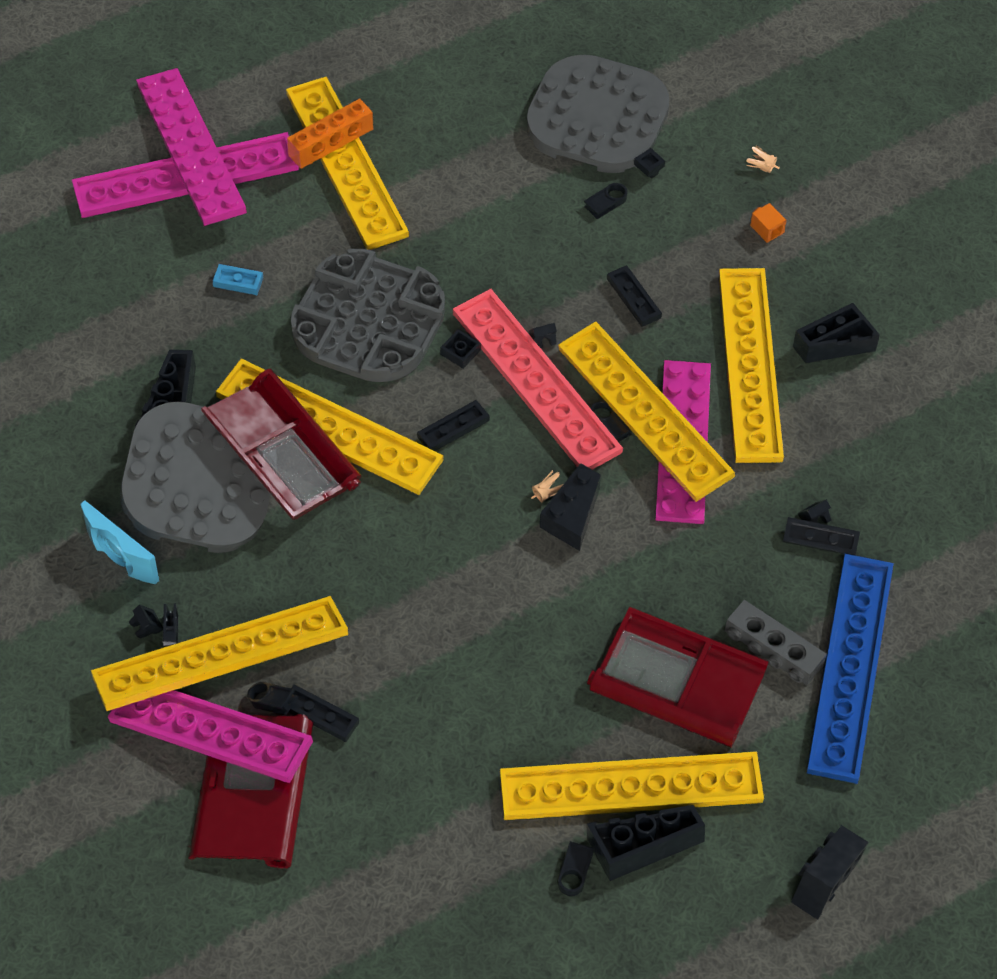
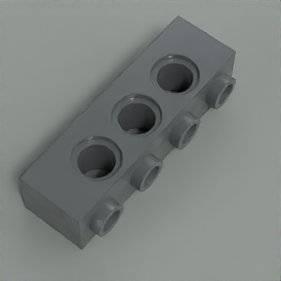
[725,600,827,685]

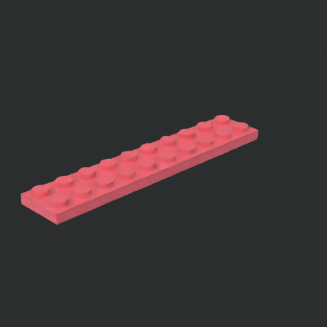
[453,289,623,470]

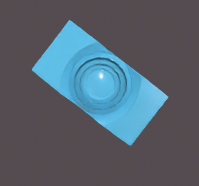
[81,501,159,584]

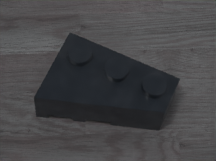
[793,303,880,363]
[540,463,601,551]

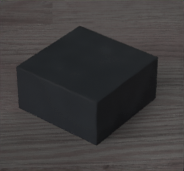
[440,329,481,369]

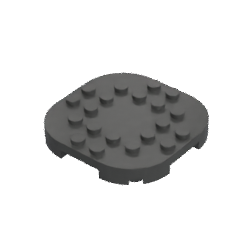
[527,55,669,173]
[291,249,445,382]
[120,402,276,553]

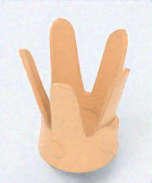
[746,145,780,173]
[531,470,563,503]

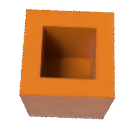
[750,203,787,243]

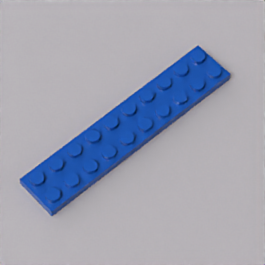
[807,554,894,784]

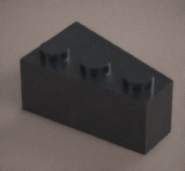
[791,825,869,920]

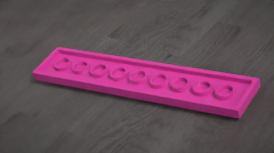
[136,68,247,226]
[72,132,299,218]

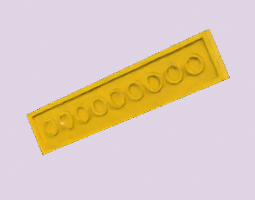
[286,76,409,250]
[719,268,784,463]
[558,322,735,502]
[216,358,443,495]
[91,596,348,711]
[500,752,764,820]

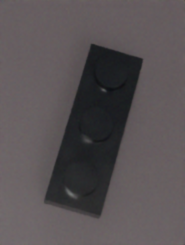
[607,265,662,327]
[417,400,490,451]
[783,517,860,556]
[289,684,359,742]

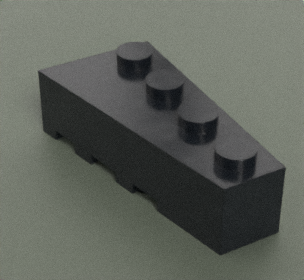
[135,350,196,427]
[587,805,705,881]

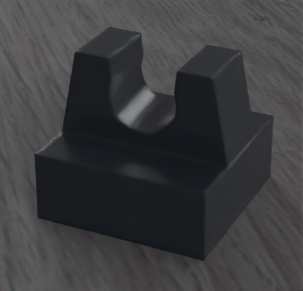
[634,148,665,179]
[529,323,557,348]
[798,499,832,523]
[129,605,163,638]

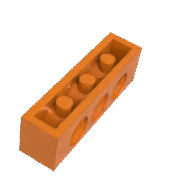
[287,99,373,169]

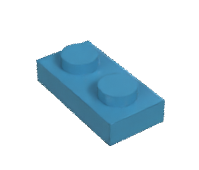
[213,264,263,295]

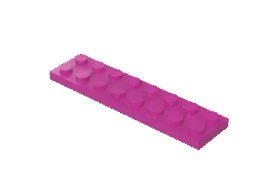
[655,360,711,524]
[108,690,313,783]

